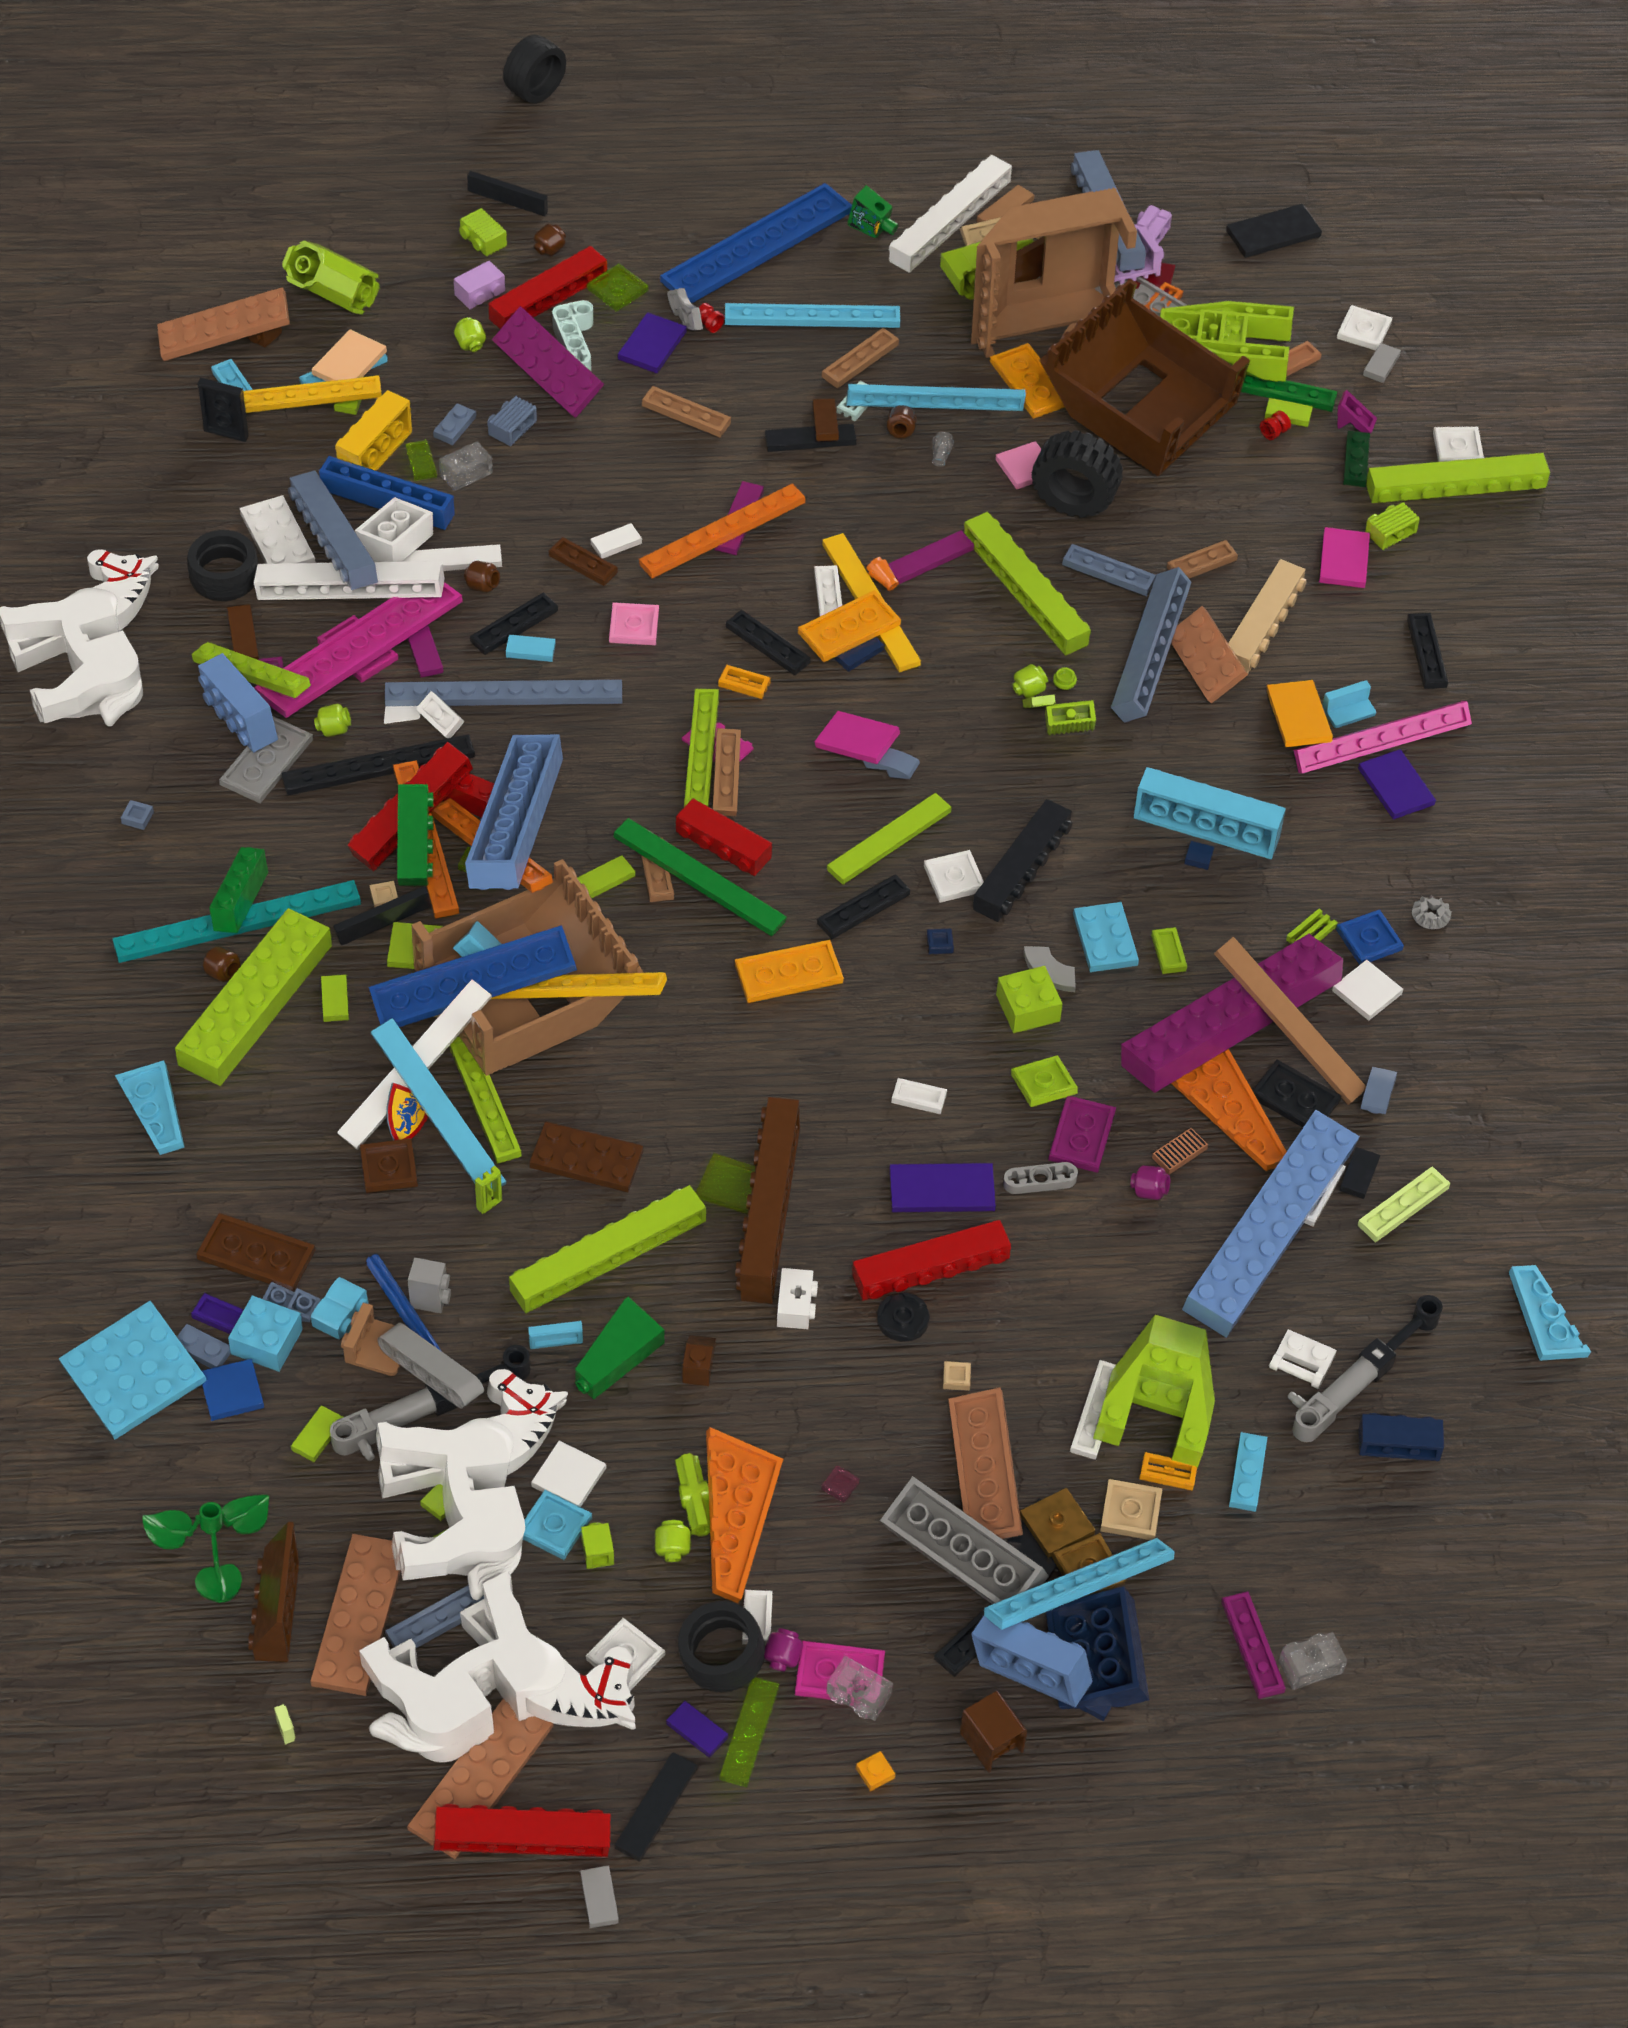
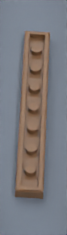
[1214,937,1366,1105]

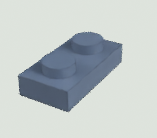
[433,403,476,445]
[177,1324,231,1368]

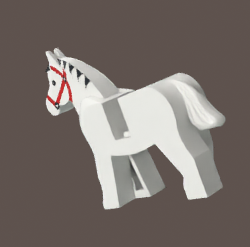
[0,549,159,726]
[376,1369,568,1600]
[359,1571,636,1762]

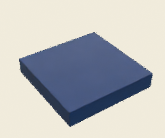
[1336,909,1404,965]
[202,1359,264,1421]

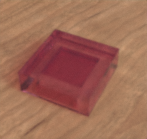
[822,1465,860,1503]

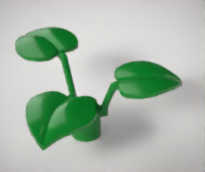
[142,1495,269,1603]

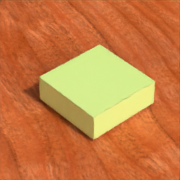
[274,1704,295,1744]

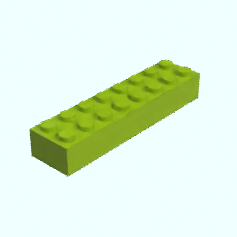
[175,908,332,1086]

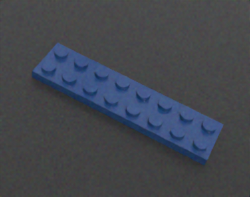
[369,925,577,1027]

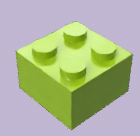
[996,966,1063,1034]

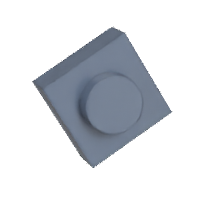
[121,800,154,830]

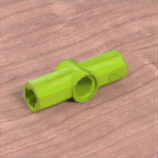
[675,1453,710,1537]

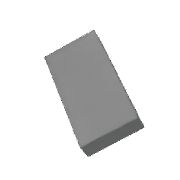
[1363,343,1401,383]
[580,1865,619,1928]

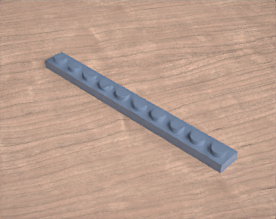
[385,680,622,706]

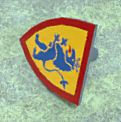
[386,1083,428,1140]

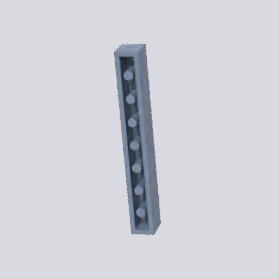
[1071,150,1146,271]
[288,471,378,590]
[1111,567,1192,723]

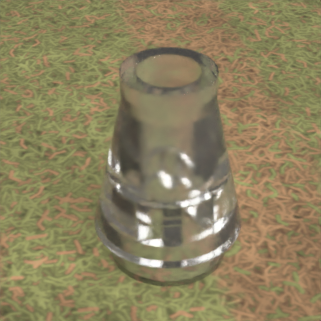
[932,432,954,467]

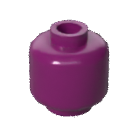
[1130,1165,1170,1200]
[764,1628,803,1672]

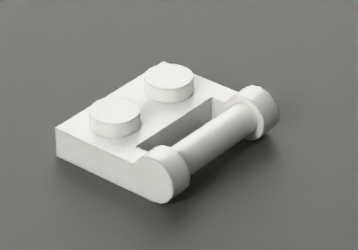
[1269,1329,1337,1389]

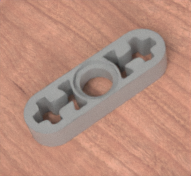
[1003,1162,1078,1194]

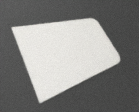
[384,706,420,724]

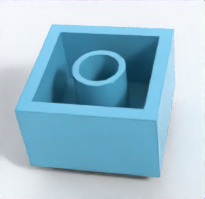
[228,1296,303,1372]

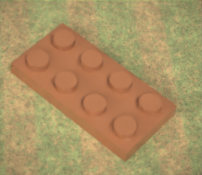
[1171,606,1248,704]

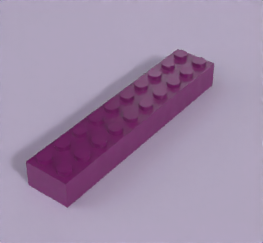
[1121,934,1343,1093]

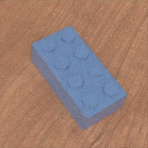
[198,653,278,753]
[971,1616,1093,1707]

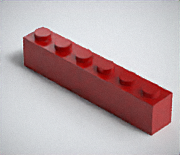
[488,246,607,329]
[348,742,473,872]
[852,1220,1011,1301]
[433,1804,611,1857]

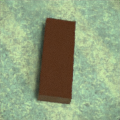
[813,399,839,441]
[549,537,618,586]
[227,604,259,660]

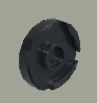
[877,1292,930,1342]

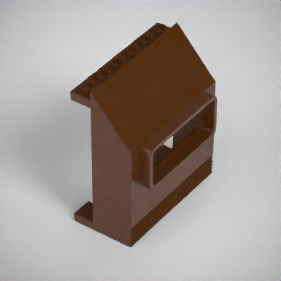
[1039,279,1250,476]

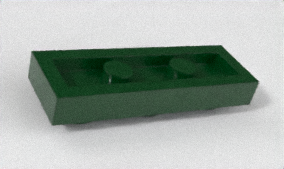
[1343,431,1370,487]

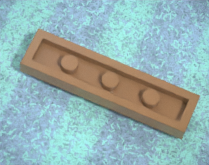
[822,328,899,389]
[642,386,731,437]
[713,728,741,816]

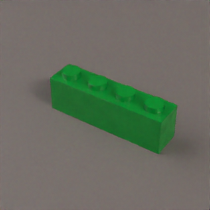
[397,784,434,886]
[209,847,268,933]

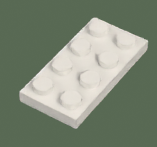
[240,495,315,564]

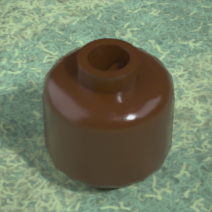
[534,224,566,257]
[887,405,917,439]
[464,560,500,593]
[203,946,240,982]

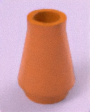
[866,557,899,591]

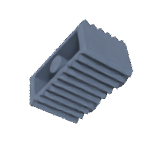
[487,395,537,447]

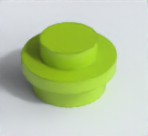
[1053,667,1077,690]

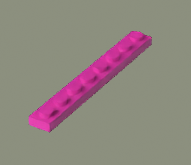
[1294,701,1472,773]

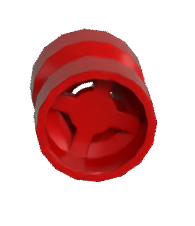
[699,303,725,333]
[1260,410,1291,440]

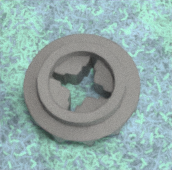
[1412,895,1452,929]

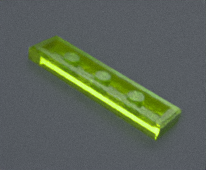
[720,1677,779,1787]

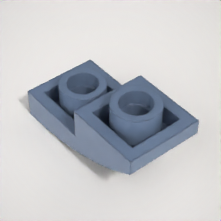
[863,748,920,779]
[1361,1067,1397,1114]
[263,1282,321,1323]

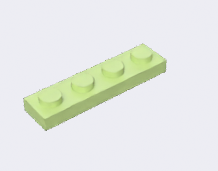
[1357,1167,1450,1243]

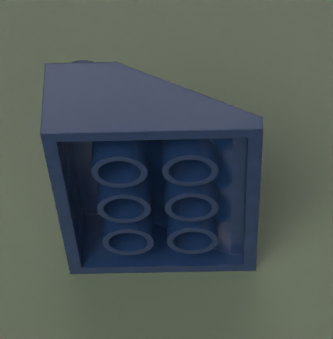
[1046,1586,1149,1709]

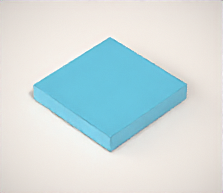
[523,1490,592,1560]

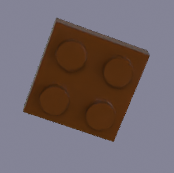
[360,1138,418,1193]

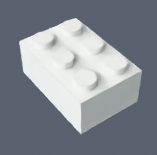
[355,497,433,562]

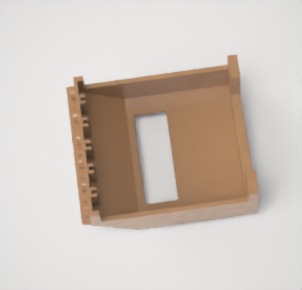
[971,188,1137,358]
[411,859,644,1076]

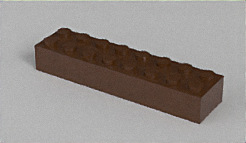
[735,1097,800,1304]

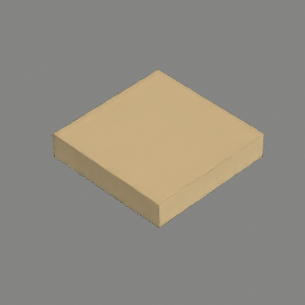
[1100,1479,1162,1540]

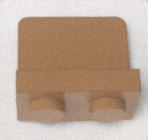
[341,1302,400,1376]

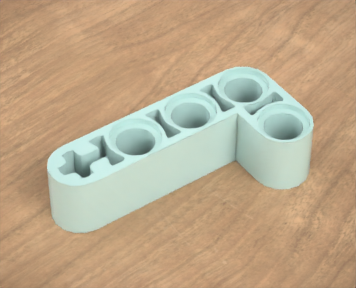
[552,300,593,371]

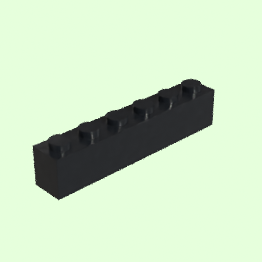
[973,799,1073,922]

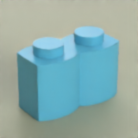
[311,1277,369,1340]

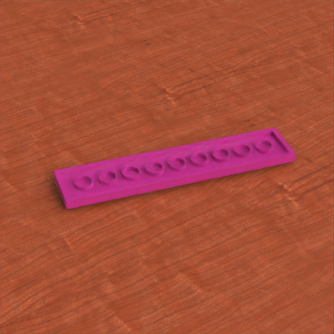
[254,582,463,718]

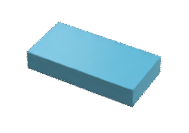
[506,635,556,662]
[528,1321,583,1349]

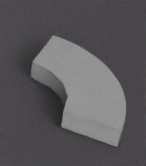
[667,288,703,330]
[1024,946,1075,992]

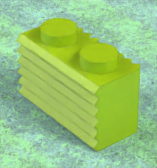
[459,208,507,256]
[1365,502,1420,550]
[1045,700,1096,736]

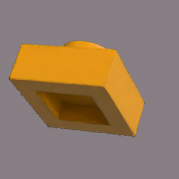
[856,1751,895,1791]

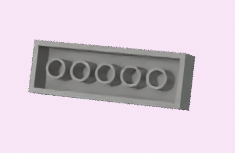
[880,1476,1049,1604]

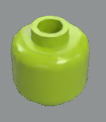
[454,317,486,352]
[1012,664,1048,698]
[314,704,351,737]
[655,1520,691,1562]

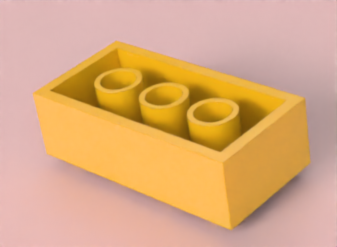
[335,390,412,471]

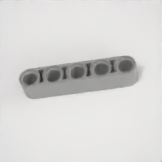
[377,1323,484,1408]

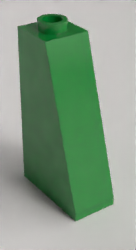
[575,1296,665,1400]

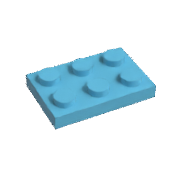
[1073,902,1139,972]

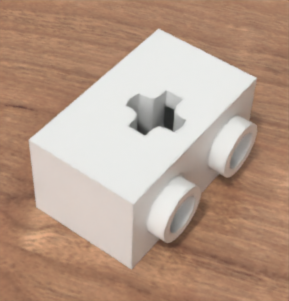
[777,1268,818,1329]

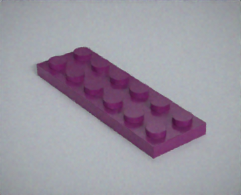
[492,306,605,418]

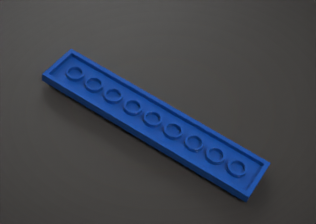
[660,183,852,304]

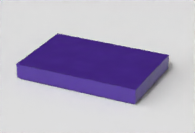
[618,312,687,373]
[1358,749,1436,820]

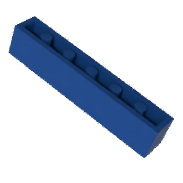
[319,456,455,530]

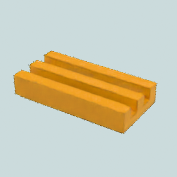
[718,665,771,699]
[1139,1452,1197,1491]

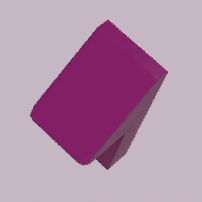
[1338,390,1377,434]

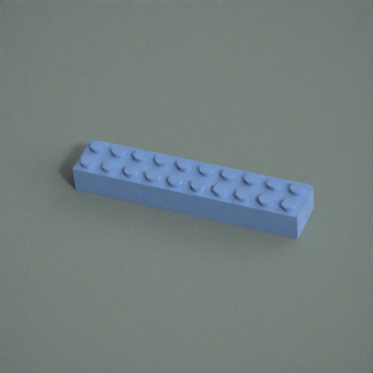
[465,734,563,890]
[1182,1110,1360,1338]

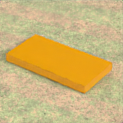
[990,343,1065,419]
[798,590,901,662]
[1267,680,1333,747]
[734,940,844,1003]

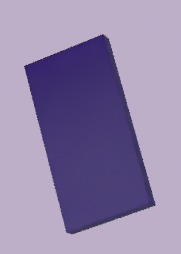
[889,1163,996,1212]

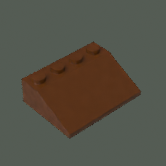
[248,1522,300,1662]

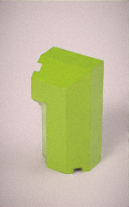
[940,239,1034,300]
[282,241,380,315]

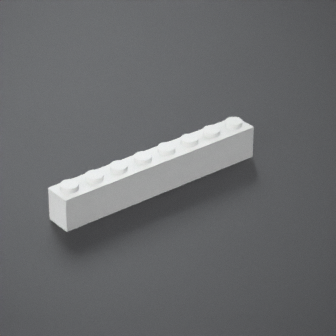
[889,155,1012,273]
[254,561,445,600]

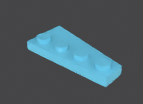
[115,1060,185,1155]
[1509,1265,1591,1361]

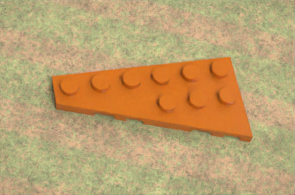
[1171,1049,1287,1171]
[706,1427,783,1604]

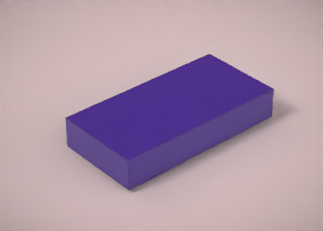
[191,1293,244,1334]
[666,1701,728,1758]

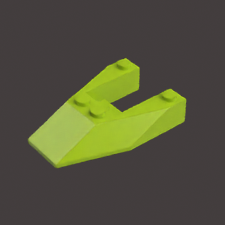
[1160,301,1294,382]
[1093,1314,1215,1468]

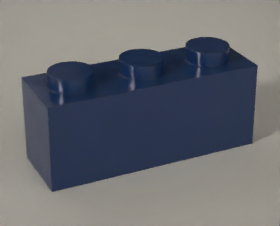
[1359,1413,1444,1461]

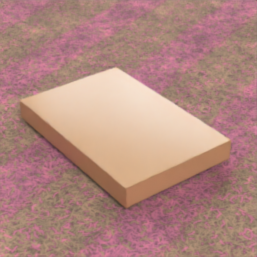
[312,330,387,381]

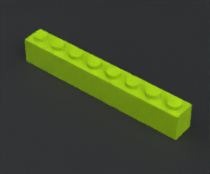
[1366,453,1550,503]
[964,512,1091,656]
[509,1185,706,1314]

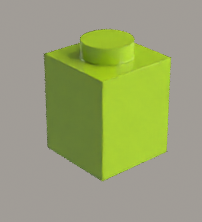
[581,1523,614,1569]

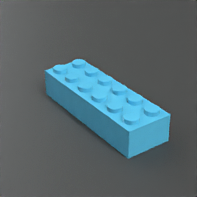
[1134,767,1286,860]

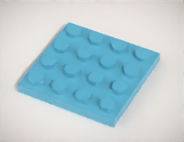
[59,1301,207,1440]

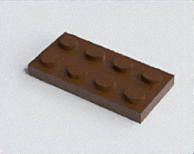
[529,1121,643,1192]
[196,1213,315,1292]

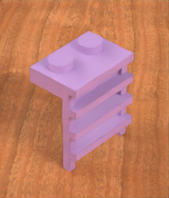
[1114,226,1164,284]

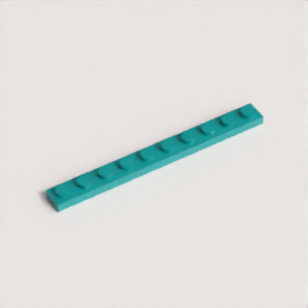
[112,880,361,963]

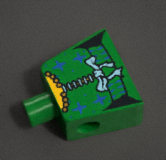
[847,185,899,238]

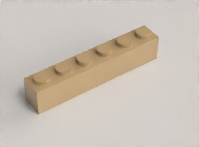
[1228,559,1307,673]

